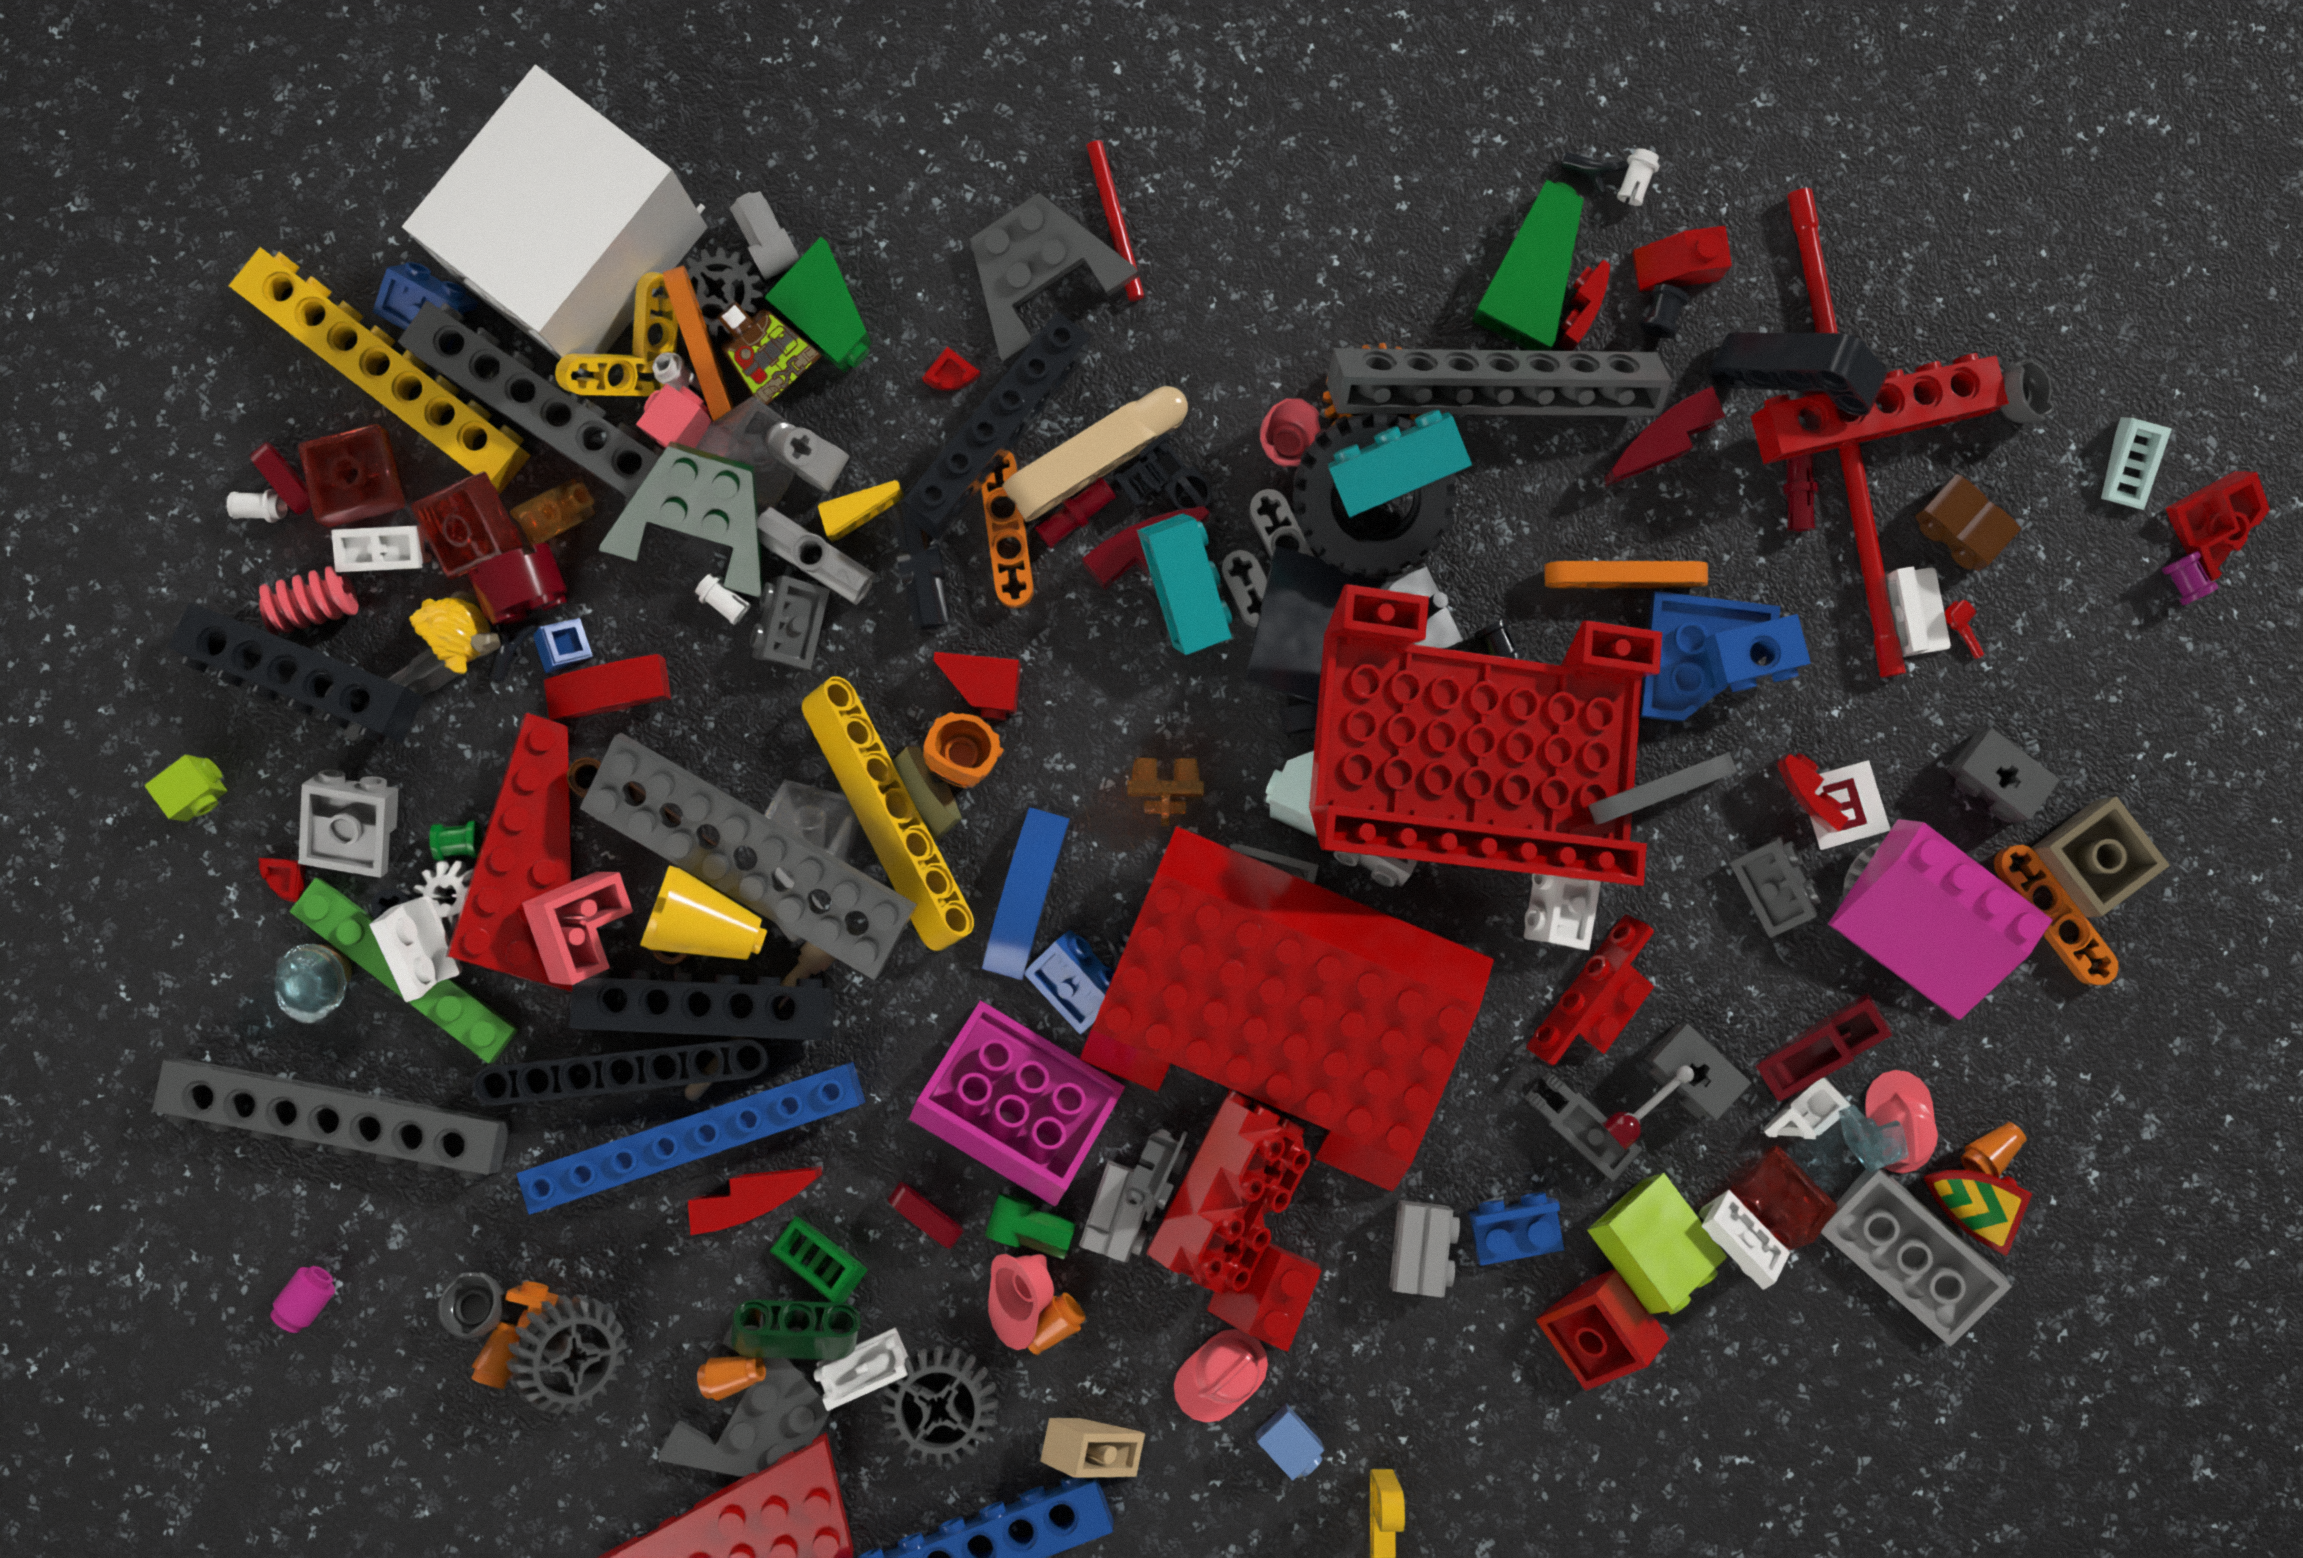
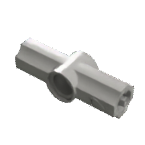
[757,507,876,605]

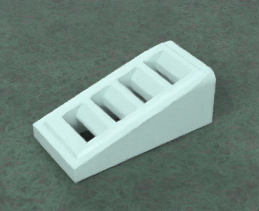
[2101,417,2172,510]

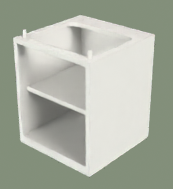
[402,64,707,377]

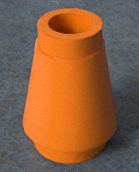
[1961,1122,2027,1178]
[1027,1293,1086,1355]
[471,1321,521,1389]
[697,1356,766,1401]

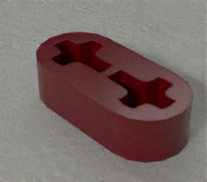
[249,442,317,515]
[887,1182,964,1249]

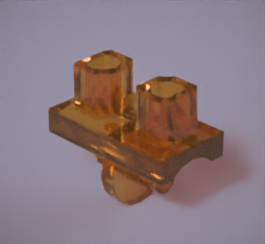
[510,478,596,548]
[1127,758,1204,826]

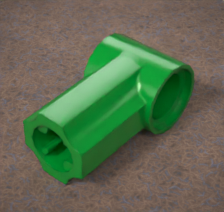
[985,1193,1076,1259]

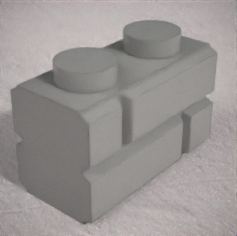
[1079,1160,1156,1263]
[1389,1200,1460,1297]

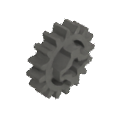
[686,247,765,341]

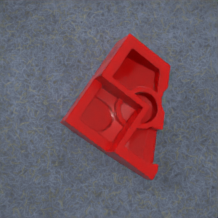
[2165,471,2270,581]

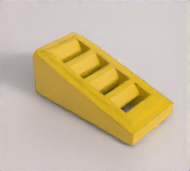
[818,480,905,542]

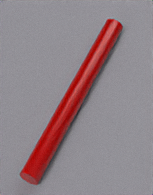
[1087,140,1145,301]

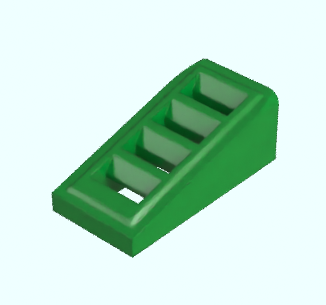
[770,1216,868,1303]

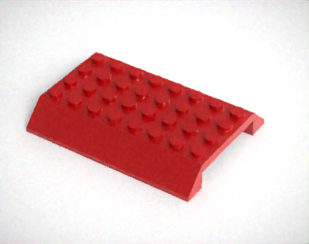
[1309,584,1663,886]
[1080,826,1494,1192]

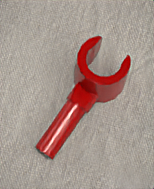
[1944,600,1984,659]

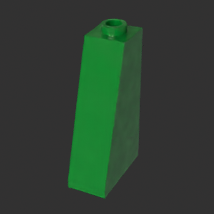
[1471,180,1584,351]

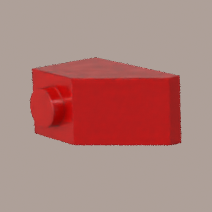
[1632,226,1732,292]
[934,652,1021,721]

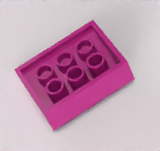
[1828,819,2052,1020]
[909,1000,1125,1207]

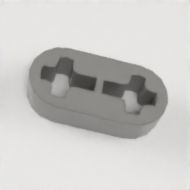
[1221,550,1267,627]

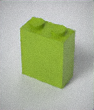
[1587,1173,1727,1314]

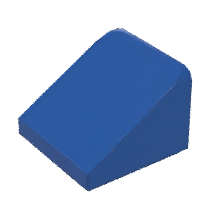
[533,618,593,673]

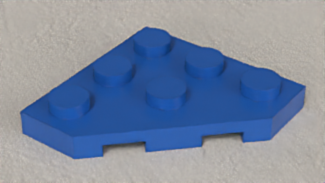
[1639,591,1780,722]

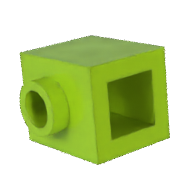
[144,754,227,822]

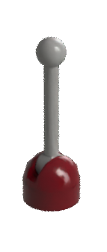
[1602,1066,1694,1150]

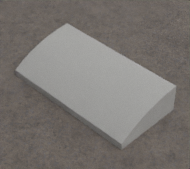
[1818,1161,2012,1347]

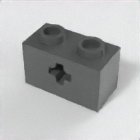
[1947,728,2060,823]
[1644,1022,1751,1121]

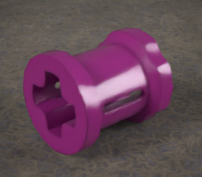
[2162,551,2219,606]

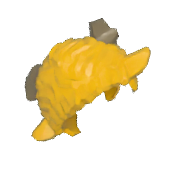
[409,591,501,674]

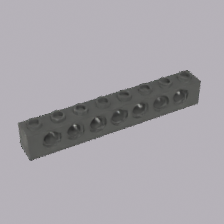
[398,301,690,538]
[1327,348,1672,416]
[152,1058,511,1180]

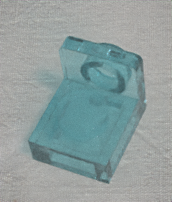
[1838,1105,1909,1172]

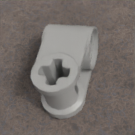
[765,422,849,493]

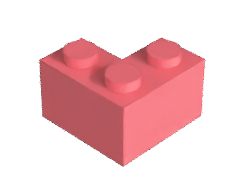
[522,871,633,985]

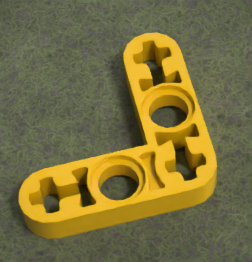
[555,271,678,396]
[1370,1469,1405,1558]

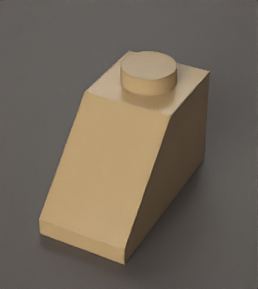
[1040,1418,1145,1478]

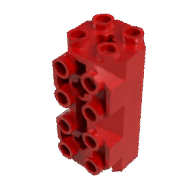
[1147,1089,1311,1294]

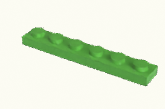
[289,878,519,1064]

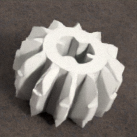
[413,861,474,932]

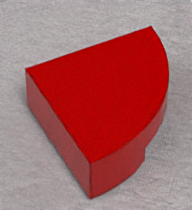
[922,346,981,391]
[259,858,306,902]

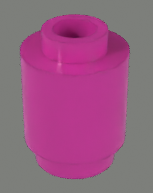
[270,1266,335,1333]

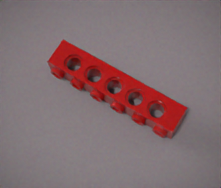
[1750,353,2009,465]

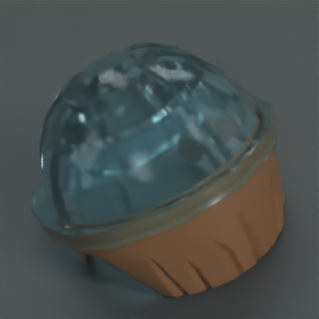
[275,944,353,1023]

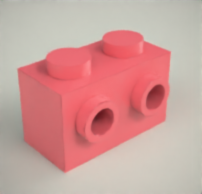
[636,383,717,450]

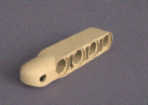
[1002,386,1188,522]

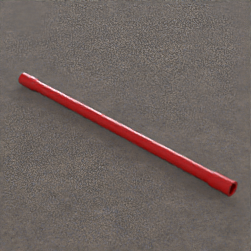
[1787,188,1906,678]

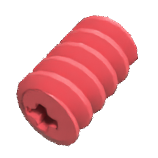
[259,566,359,636]

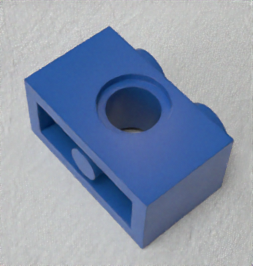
[1704,614,1811,692]

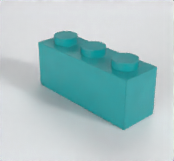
[1328,409,1472,517]
[1137,513,1232,655]

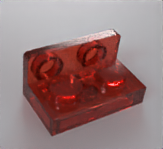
[1729,1145,1838,1250]

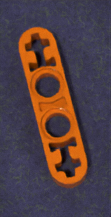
[663,266,738,429]
[981,452,1034,609]
[1544,561,1708,588]
[1994,845,2119,985]

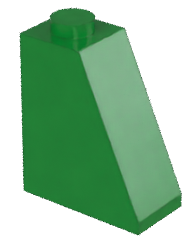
[765,237,872,373]

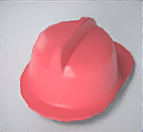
[1865,1070,1938,1174]
[988,1254,1054,1350]
[1174,1329,1268,1422]

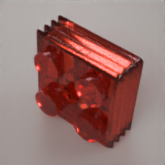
[298,424,405,528]
[411,471,523,580]

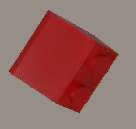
[1207,1243,1322,1352]
[1535,1268,1669,1391]

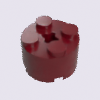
[467,543,567,626]

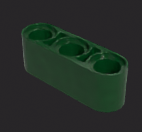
[731,1300,861,1360]

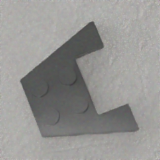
[970,193,1139,365]
[657,1326,833,1477]

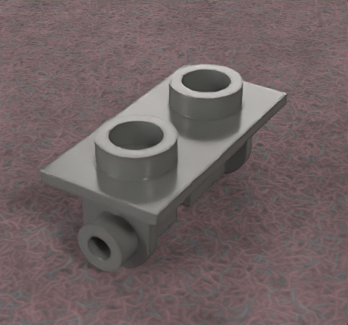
[1124,1129,1189,1222]

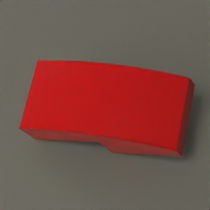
[1558,259,1610,351]
[1776,753,1849,833]

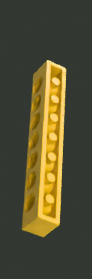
[228,247,531,494]

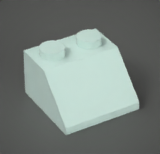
[1265,751,1317,837]

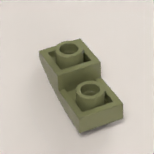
[892,747,962,840]

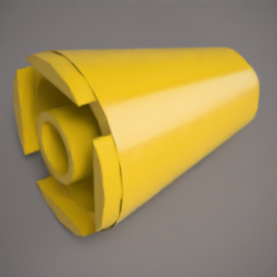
[640,865,767,960]

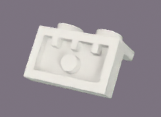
[1524,874,1601,950]
[369,896,462,1002]
[1699,1190,1790,1290]

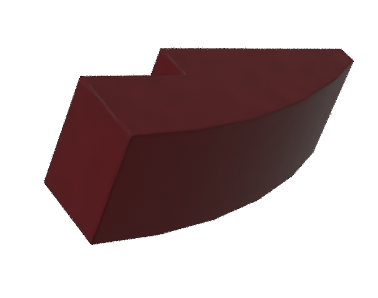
[1604,386,1725,486]
[1082,506,1210,590]
[1755,993,1892,1102]

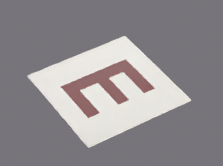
[1810,760,1890,850]

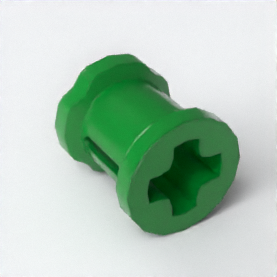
[429,820,483,861]

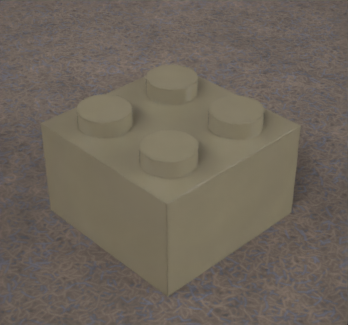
[2031,796,2170,917]

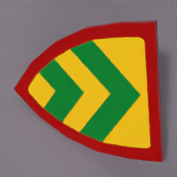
[1923,1170,2032,1256]

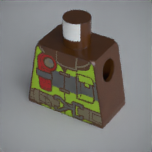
[717,301,821,409]

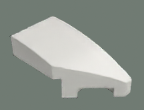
[1763,1077,1852,1139]

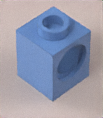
[1255,1403,1325,1481]

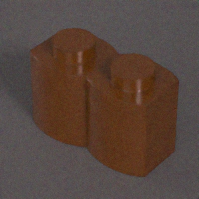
[1915,474,2021,571]

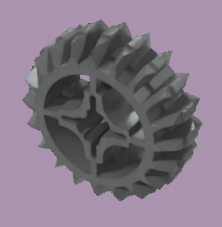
[506,1294,628,1415]
[881,1345,999,1467]

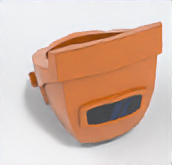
[923,712,1004,789]

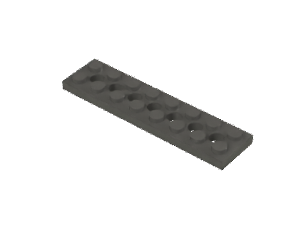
[580,733,917,980]

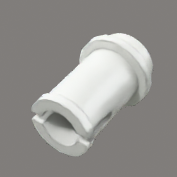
[1617,148,1660,206]
[653,352,702,396]
[227,489,287,523]
[695,573,751,625]

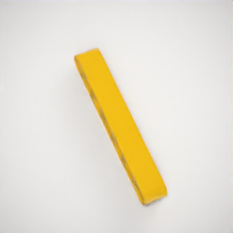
[802,677,974,951]

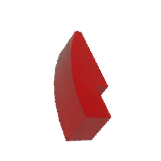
[544,654,671,721]
[688,1166,822,1235]

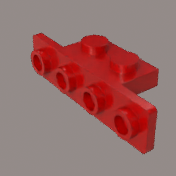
[1526,914,1655,1066]

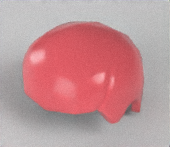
[1260,398,1321,467]

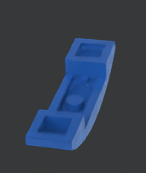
[982,807,1070,980]

